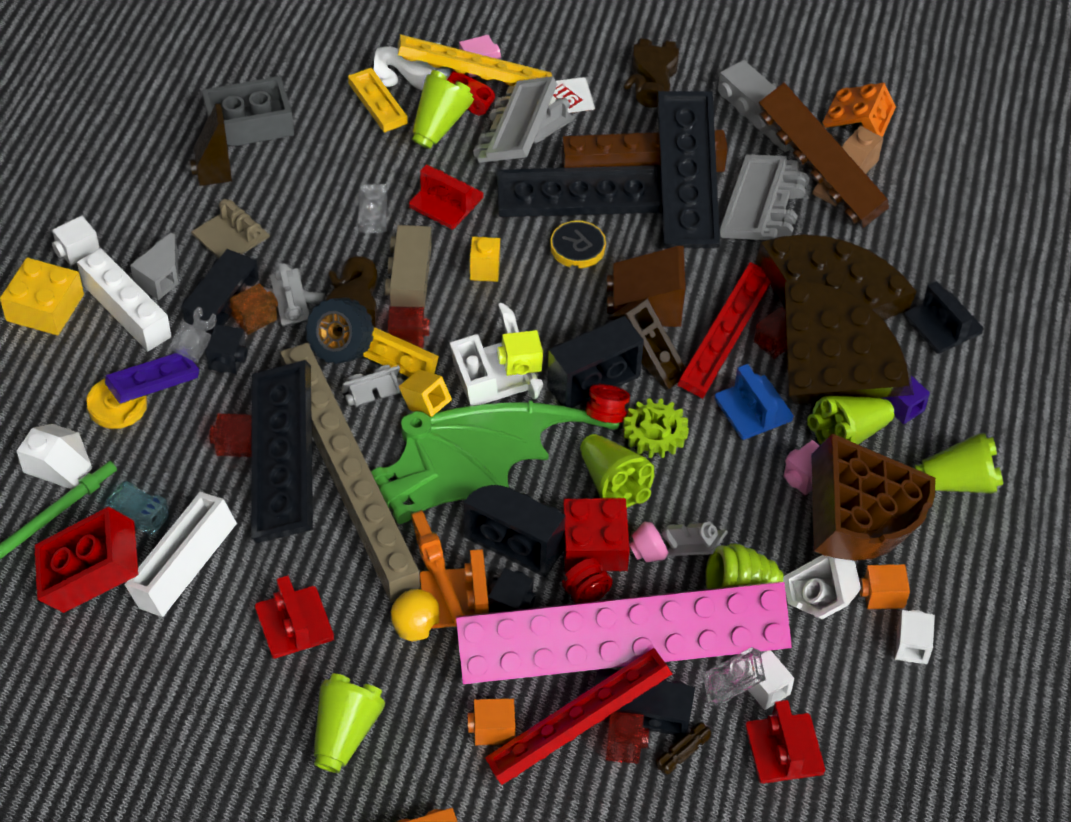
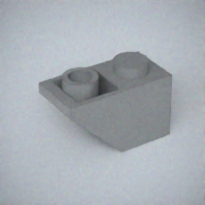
[130,232,179,300]

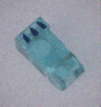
[106,481,170,536]

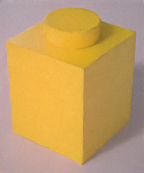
[470,237,500,282]
[398,369,452,417]

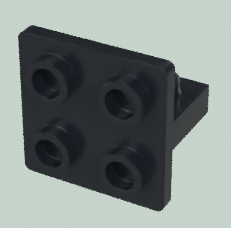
[904,281,984,354]

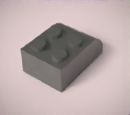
[202,76,294,146]

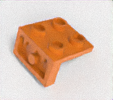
[822,83,896,137]
[420,549,488,628]

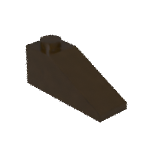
[190,104,232,186]
[609,299,686,390]

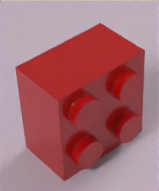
[563,498,630,572]

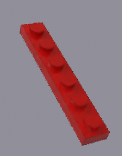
[677,262,771,399]
[485,648,672,786]

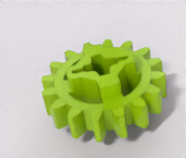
[623,398,689,458]

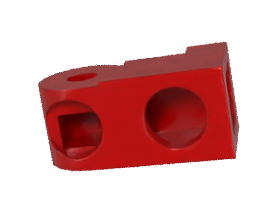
[447,71,495,116]

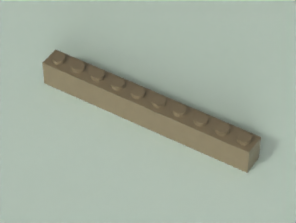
[280,343,420,603]

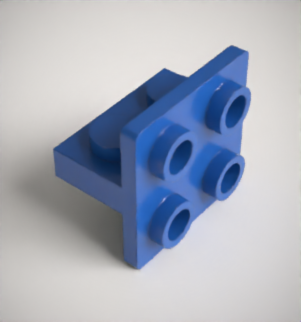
[714,364,794,440]

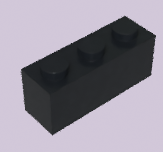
[181,249,259,335]
[594,669,695,737]

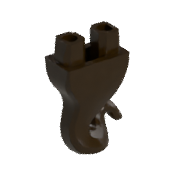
[624,38,679,108]
[326,256,378,332]

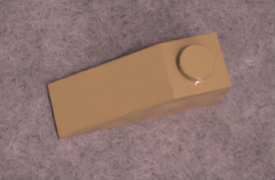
[813,126,883,206]

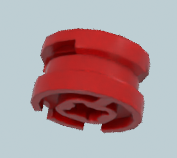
[585,384,630,423]
[562,558,613,603]

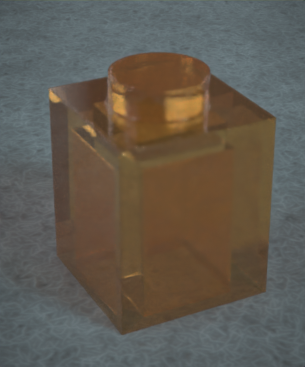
[230,283,278,335]

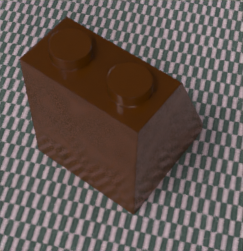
[607,246,686,327]

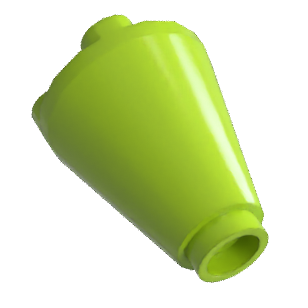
[412,70,474,149]
[807,396,894,445]
[915,433,1003,494]
[580,434,655,508]
[314,673,385,773]

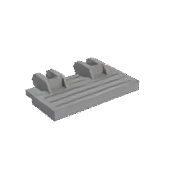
[473,76,557,163]
[720,155,810,240]

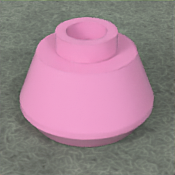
[629,521,669,563]

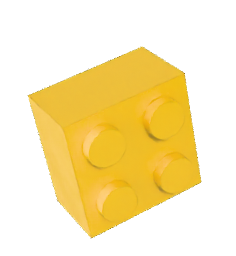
[0,257,84,336]

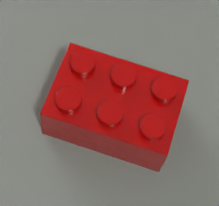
[35,506,139,613]

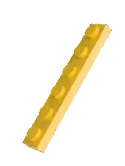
[398,34,552,86]

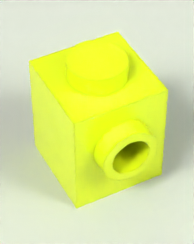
[497,330,543,376]

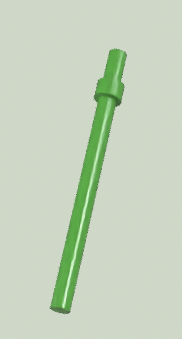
[0,461,117,559]

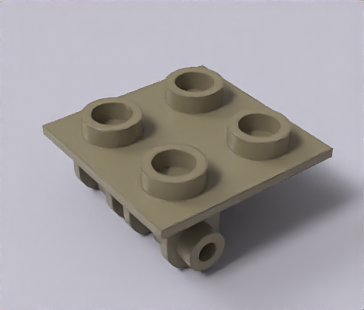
[191,199,270,258]

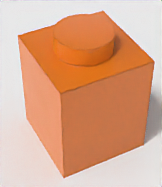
[859,564,910,609]
[468,699,515,746]

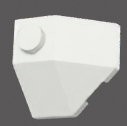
[17,424,92,489]
[783,555,861,619]

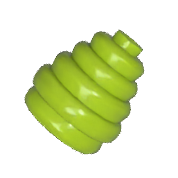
[706,543,784,589]

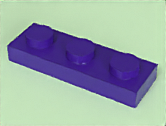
[105,350,200,404]

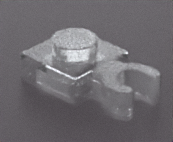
[170,307,217,363]

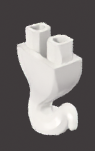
[374,43,452,90]

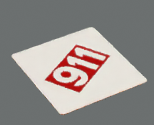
[549,77,595,113]

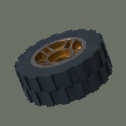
[306,298,374,364]

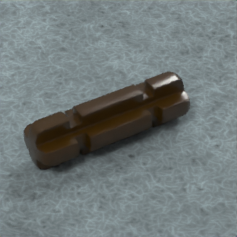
[656,722,711,775]

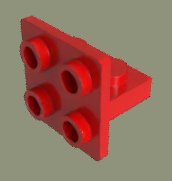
[409,164,484,229]
[255,575,334,659]
[745,700,825,784]

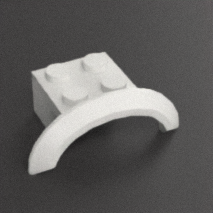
[450,303,543,406]

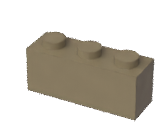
[385,225,432,309]

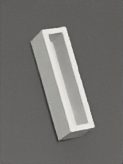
[77,248,171,352]
[125,492,237,617]

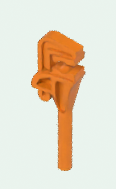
[411,510,464,626]

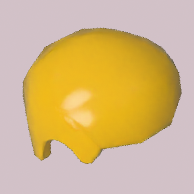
[391,589,439,642]

